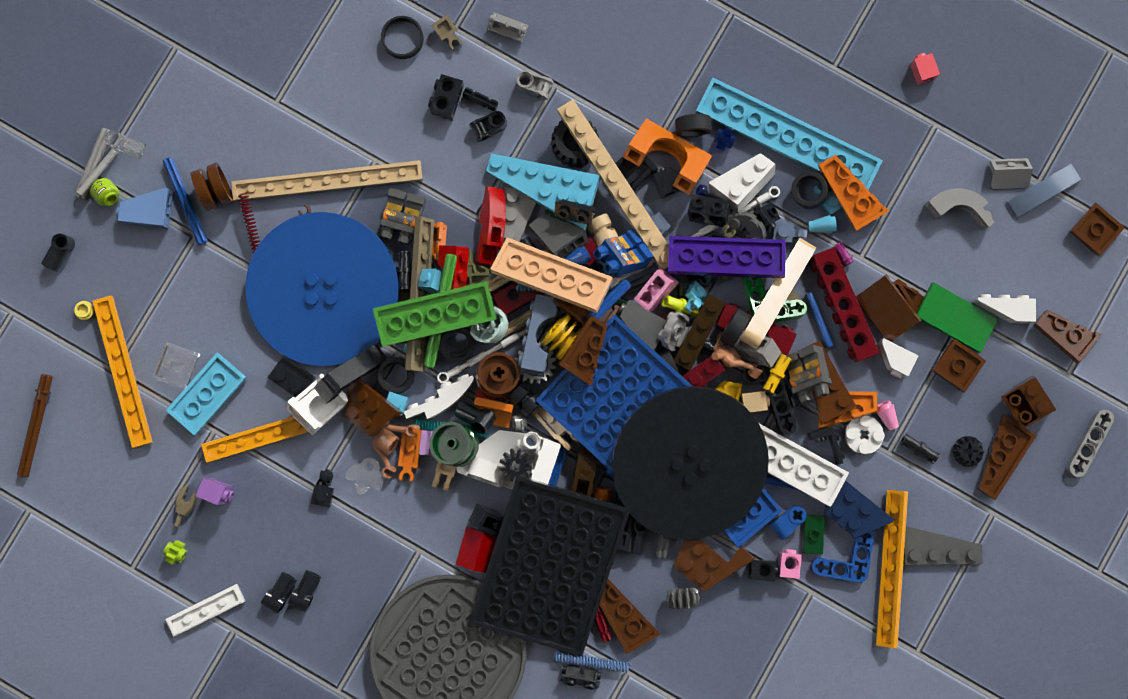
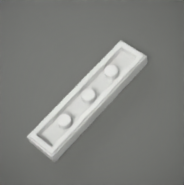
[165,584,245,637]

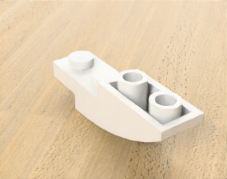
[404,374,475,420]

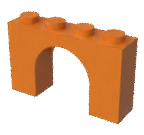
[623,118,712,195]

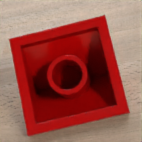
[456,527,497,573]

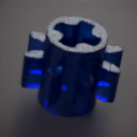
[713,126,736,151]

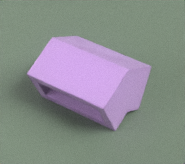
[419,430,433,456]

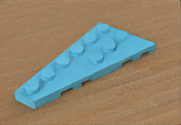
[486,153,600,231]

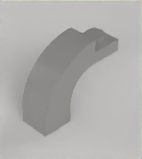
[924,188,995,230]

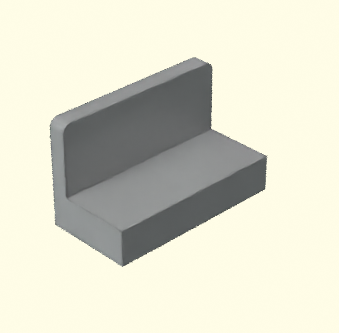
[989,158,1033,189]

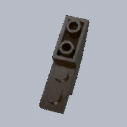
[570,443,598,496]

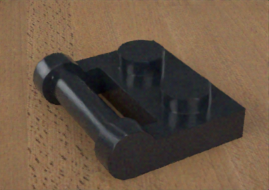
[615,156,658,193]

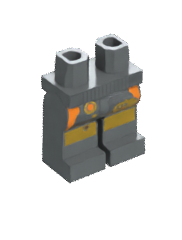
[380,188,426,245]
[786,345,832,404]

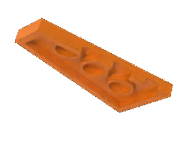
[817,155,889,231]

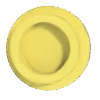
[74,301,94,320]

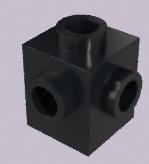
[752,202,781,231]

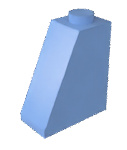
[116,188,174,229]

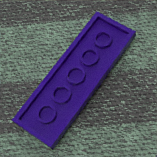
[668,236,786,278]

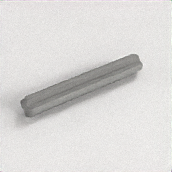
[75,128,112,199]

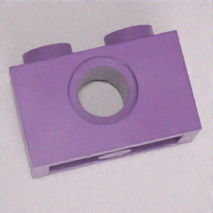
[196,478,234,505]

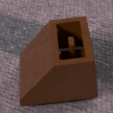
[1001,376,1056,430]

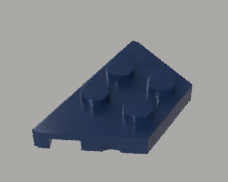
[824,480,894,538]

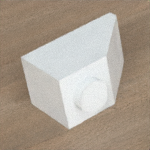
[878,338,918,379]

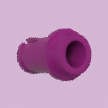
[833,242,854,267]

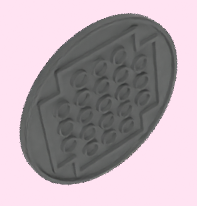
[369,574,526,699]

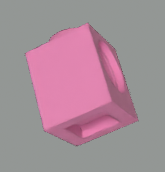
[778,549,802,579]

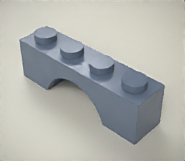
[518,294,559,377]

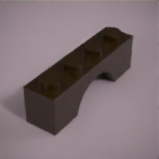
[674,294,725,372]

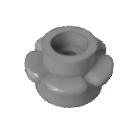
[512,413,527,432]

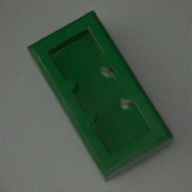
[803,514,825,554]

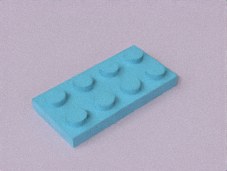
[166,352,247,436]

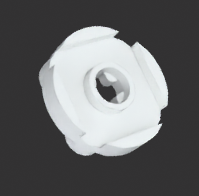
[844,416,885,454]

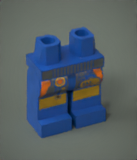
[593,229,653,278]

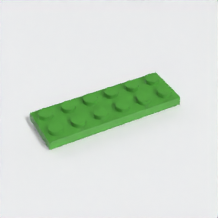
[373,281,497,347]

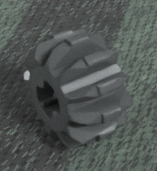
[667,587,700,609]

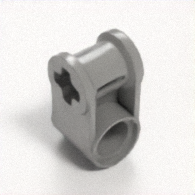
[516,71,554,100]

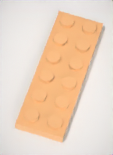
[490,238,613,313]

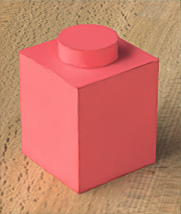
[910,53,940,85]

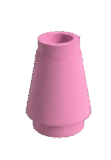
[876,400,899,430]

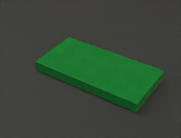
[916,282,998,353]

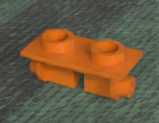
[432,222,447,262]

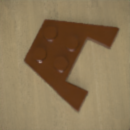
[674,539,756,592]

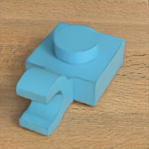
[685,280,708,313]

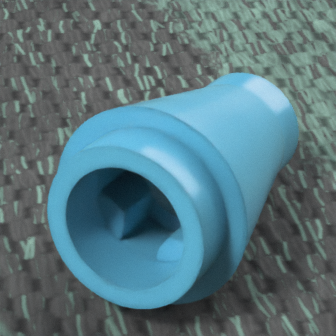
[808,215,837,234]

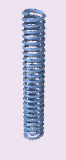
[553,651,631,673]

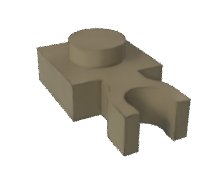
[431,14,463,51]

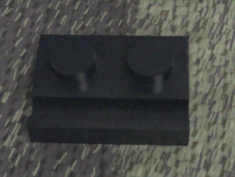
[267,355,316,397]

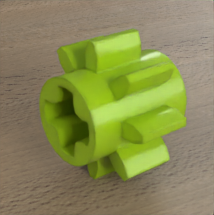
[163,540,188,565]

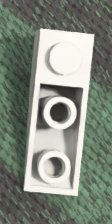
[973,294,1036,324]

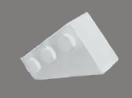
[708,153,775,214]

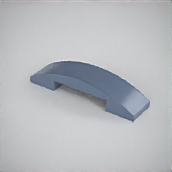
[1007,164,1081,218]

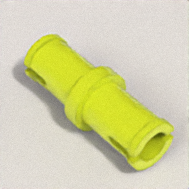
[662,295,700,317]

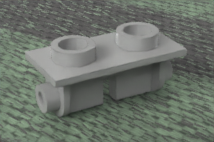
[487,12,529,43]

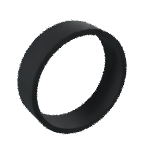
[381,16,424,59]

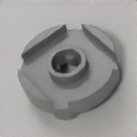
[658,312,689,351]

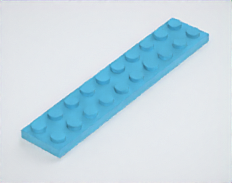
[696,78,883,190]

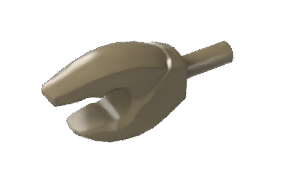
[174,484,197,527]

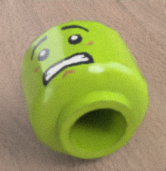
[90,178,120,207]

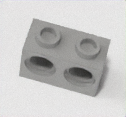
[734,331,782,368]

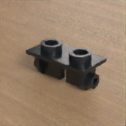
[555,199,596,226]
[560,664,601,690]

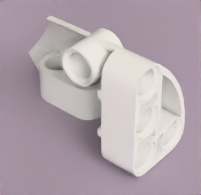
[456,430,561,490]

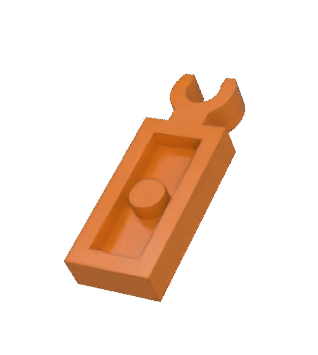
[398,429,422,481]

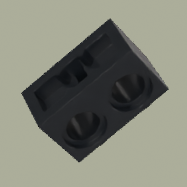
[428,74,464,121]
[688,194,731,227]

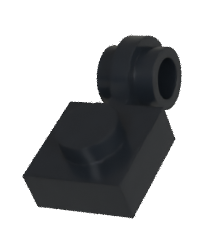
[311,469,335,507]

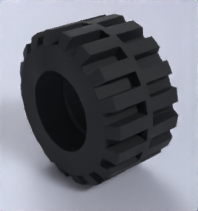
[551,120,599,168]

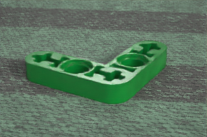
[742,277,807,323]

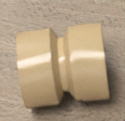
[586,214,618,247]

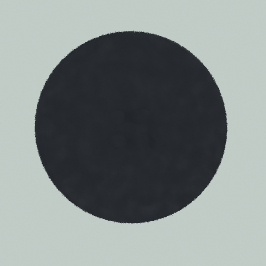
[612,386,769,540]

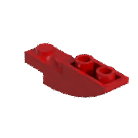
[475,186,506,265]

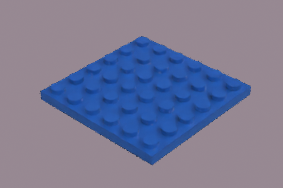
[536,314,692,472]

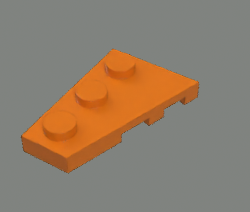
[818,391,877,430]

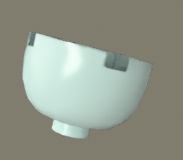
[470,306,508,344]

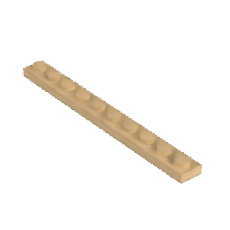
[556,99,669,270]
[231,160,423,201]

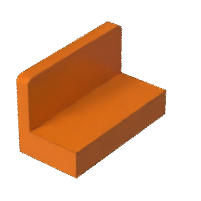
[474,397,514,428]

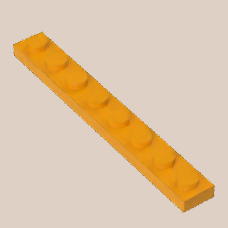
[92,295,153,448]
[876,490,908,648]

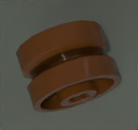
[190,162,233,211]
[475,352,520,399]

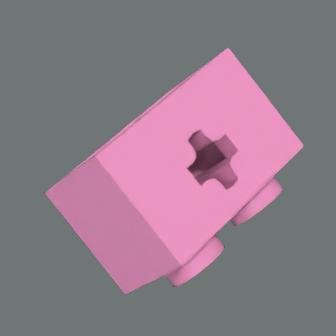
[634,270,679,312]

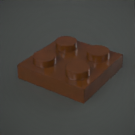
[1069,203,1125,256]
[931,339,986,392]

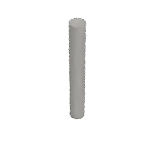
[76,149,118,197]

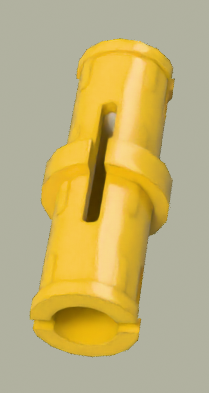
[763,354,792,394]

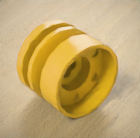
[541,314,580,361]

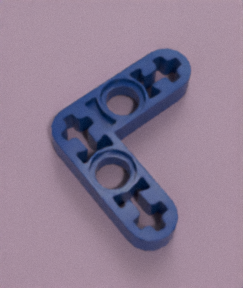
[811,531,874,582]

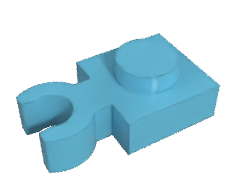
[813,185,841,215]

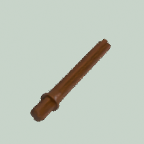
[17,374,53,477]

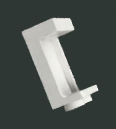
[285,373,348,436]

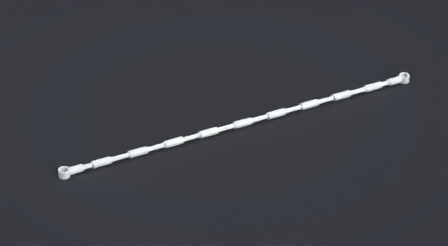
[437,186,780,384]

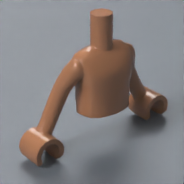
[711,330,763,379]
[372,424,420,478]

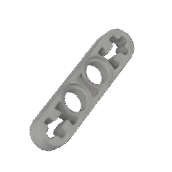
[1066,410,1114,477]

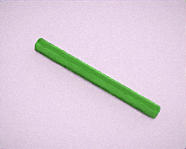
[424,254,457,368]

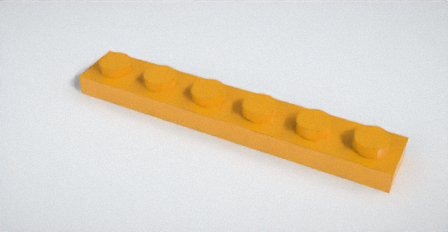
[201,416,308,463]

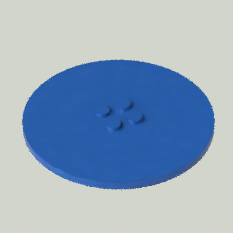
[245,212,399,366]

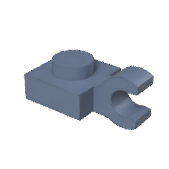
[644,205,671,234]
[773,222,807,244]

